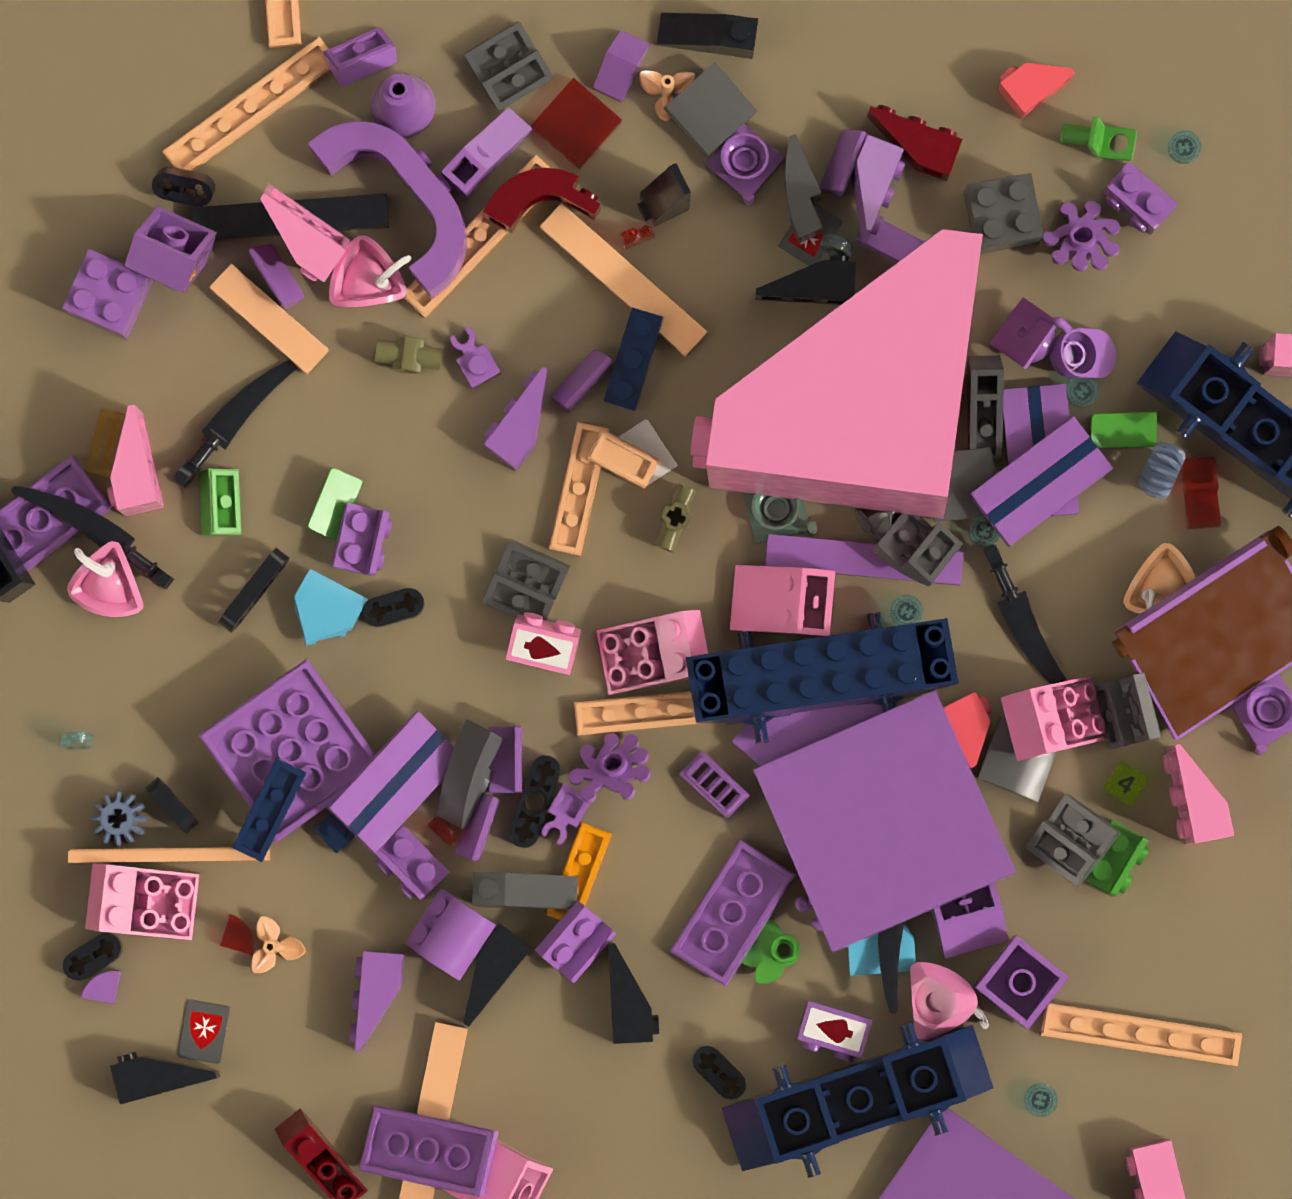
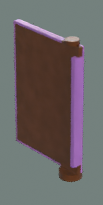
[1112,526,1292,741]

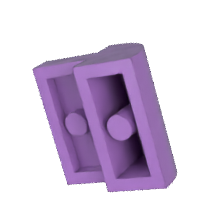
[405,888,496,981]

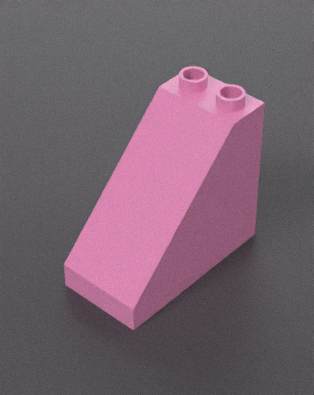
[690,229,983,519]

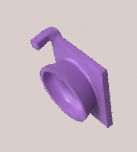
[705,124,785,206]
[990,297,1072,369]
[1231,674,1292,756]

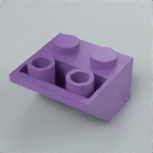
[931,883,1009,959]

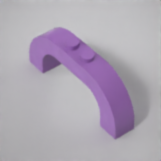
[308,121,467,299]

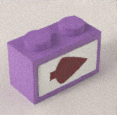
[796,1000,872,1062]

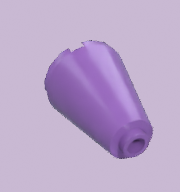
[370,73,436,138]

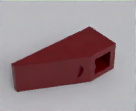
[867,105,963,181]
[275,1108,368,1199]

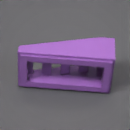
[679,751,750,819]

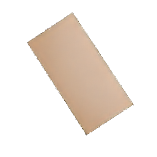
[265,0,302,48]
[586,429,660,489]

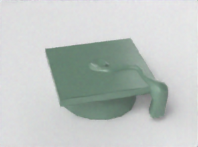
[742,492,817,544]

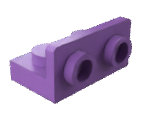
[1102,162,1178,235]
[330,503,392,576]
[375,825,450,900]
[535,901,616,983]

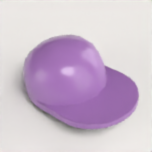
[1049,328,1116,378]

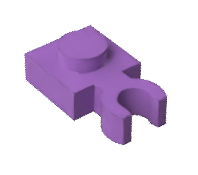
[450,327,501,389]
[542,783,591,845]

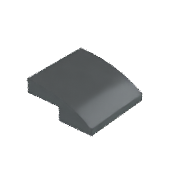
[463,21,554,111]
[663,62,757,157]
[933,446,995,522]
[871,513,963,586]
[482,539,570,621]
[1094,672,1161,750]
[977,716,1057,802]
[1026,794,1121,886]

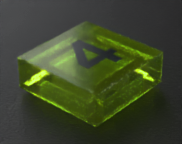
[1102,761,1149,806]

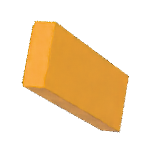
[546,822,612,920]

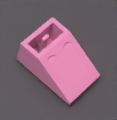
[730,565,835,638]
[596,610,708,695]
[1000,676,1108,762]
[1163,744,1234,845]
[85,863,199,940]

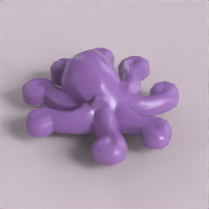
[1042,201,1120,272]
[569,733,651,803]

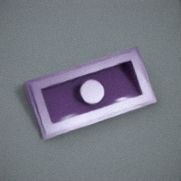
[323,27,397,87]
[820,130,867,198]
[855,220,925,264]
[248,244,305,310]
[552,350,612,412]
[456,794,499,861]

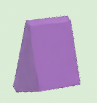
[593,30,650,102]

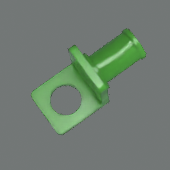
[1060,116,1137,162]

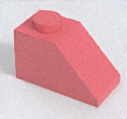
[997,63,1075,119]
[944,692,992,768]

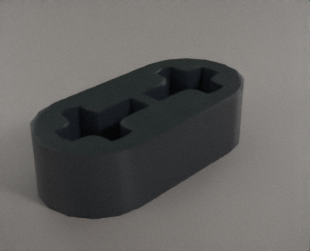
[152,167,216,207]
[363,588,425,628]
[145,777,199,834]
[63,933,123,980]
[692,1046,746,1100]

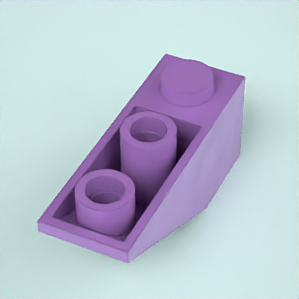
[441,107,533,200]
[852,135,905,244]
[483,366,548,471]
[349,951,405,1052]

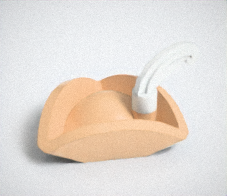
[1123,543,1196,614]

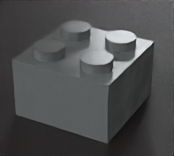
[964,173,1044,254]

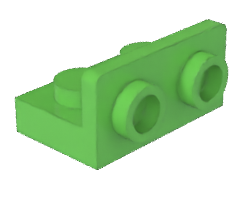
[1085,820,1150,897]

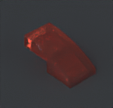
[1182,457,1221,530]

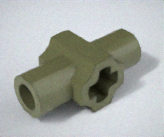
[374,337,442,374]
[655,484,697,553]

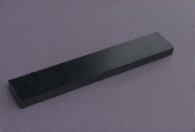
[191,193,389,240]

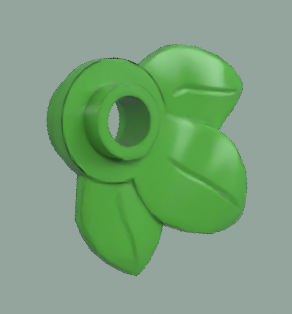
[742,919,800,984]

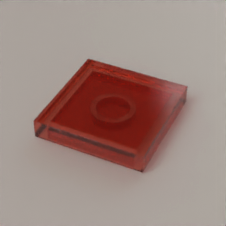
[531,77,622,170]

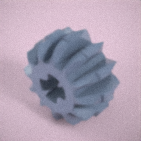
[1138,441,1186,500]
[90,791,148,847]

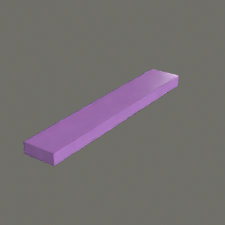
[765,534,964,586]

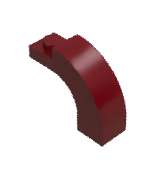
[483,168,601,233]

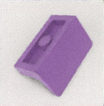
[489,726,523,793]

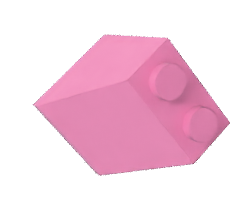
[442,1140,553,1199]

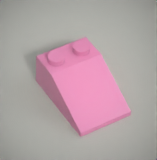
[260,184,350,282]
[107,405,164,516]

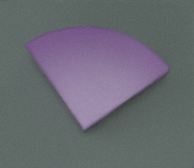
[81,971,122,1004]

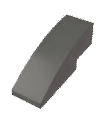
[785,134,823,244]
[437,720,504,830]

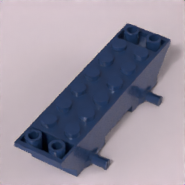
[1136,331,1292,518]
[685,612,959,744]
[722,1022,994,1178]

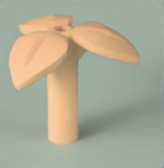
[639,70,696,121]
[251,916,306,973]

